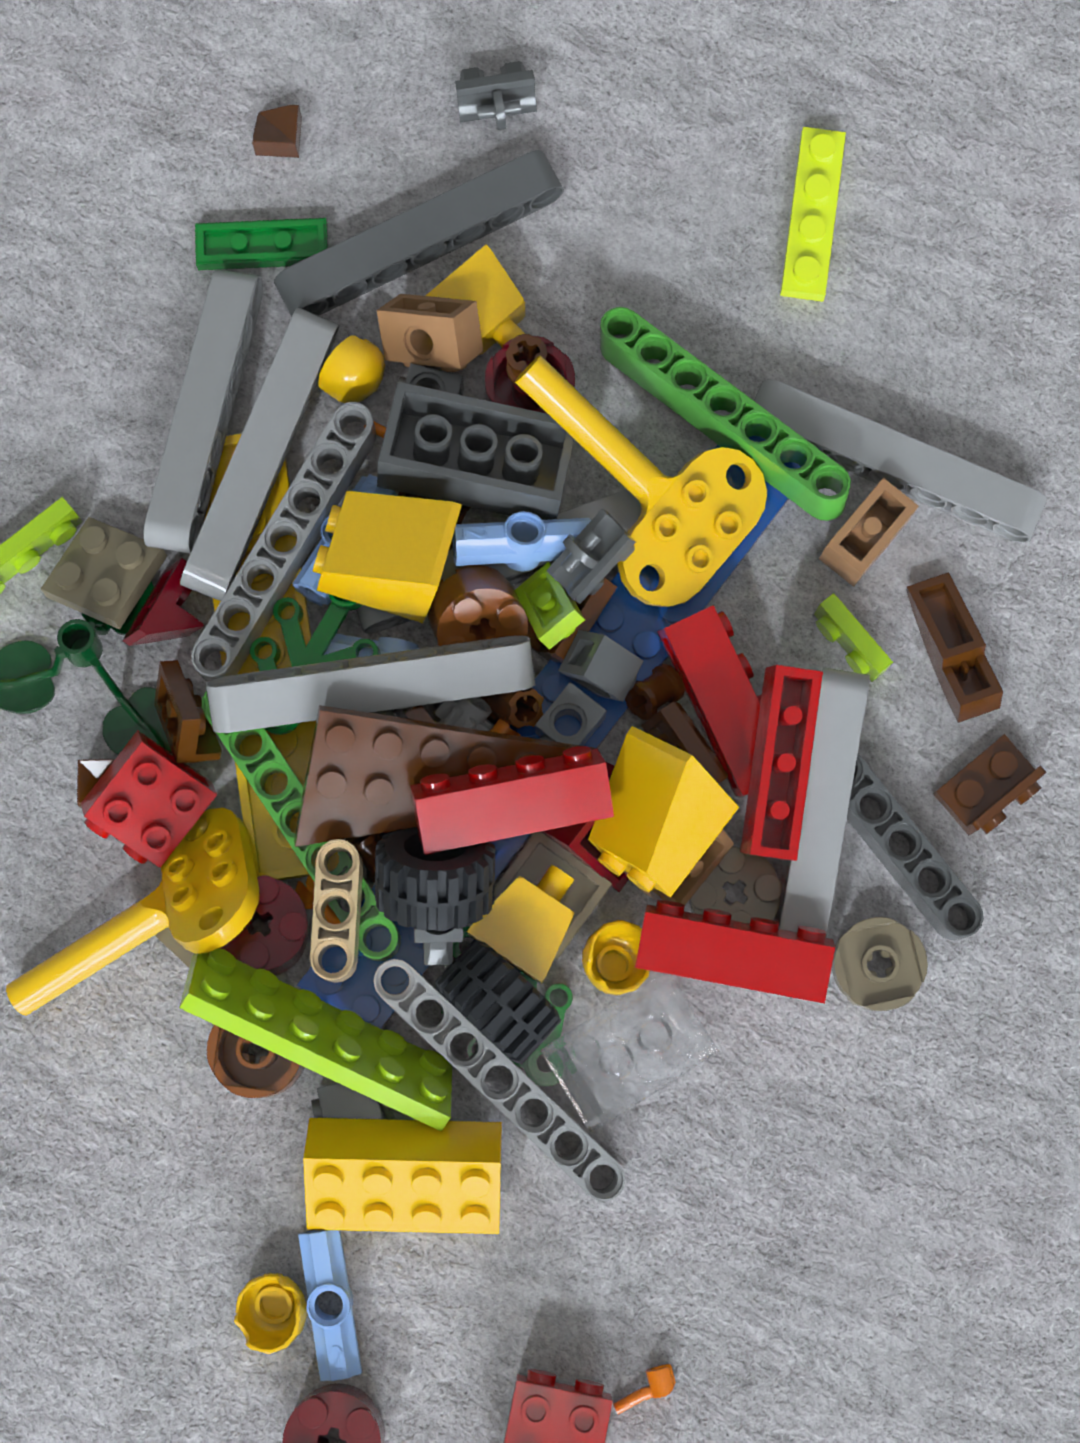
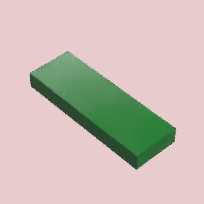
[195,217,328,271]

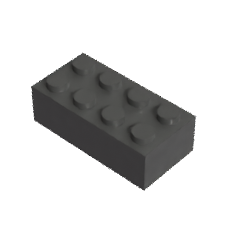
[377,381,574,520]

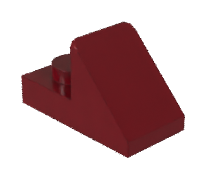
[122,558,204,646]

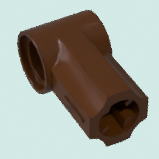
[481,688,544,729]

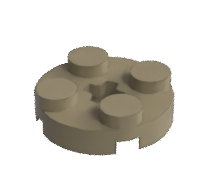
[689,846,782,923]
[832,917,928,1011]

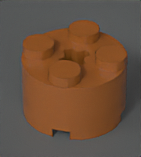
[427,565,528,646]
[207,1025,305,1098]

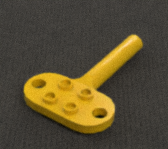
[515,355,767,607]
[6,807,259,1016]

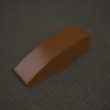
[906,572,1003,723]

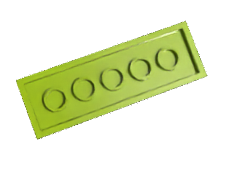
[179,948,452,1131]

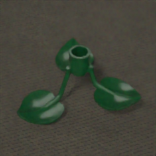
[0,582,172,755]

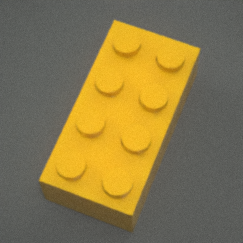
[303,1118,502,1234]

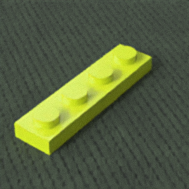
[780,127,846,302]

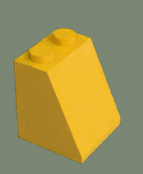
[312,491,462,623]
[588,726,739,897]

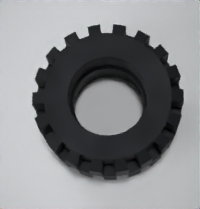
[375,827,496,931]
[435,939,561,1064]

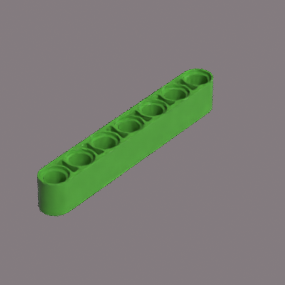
[600,307,851,521]
[202,691,401,961]

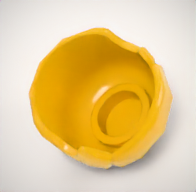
[318,335,385,404]
[582,919,650,996]
[234,1272,308,1354]

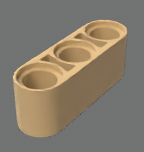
[310,839,363,983]

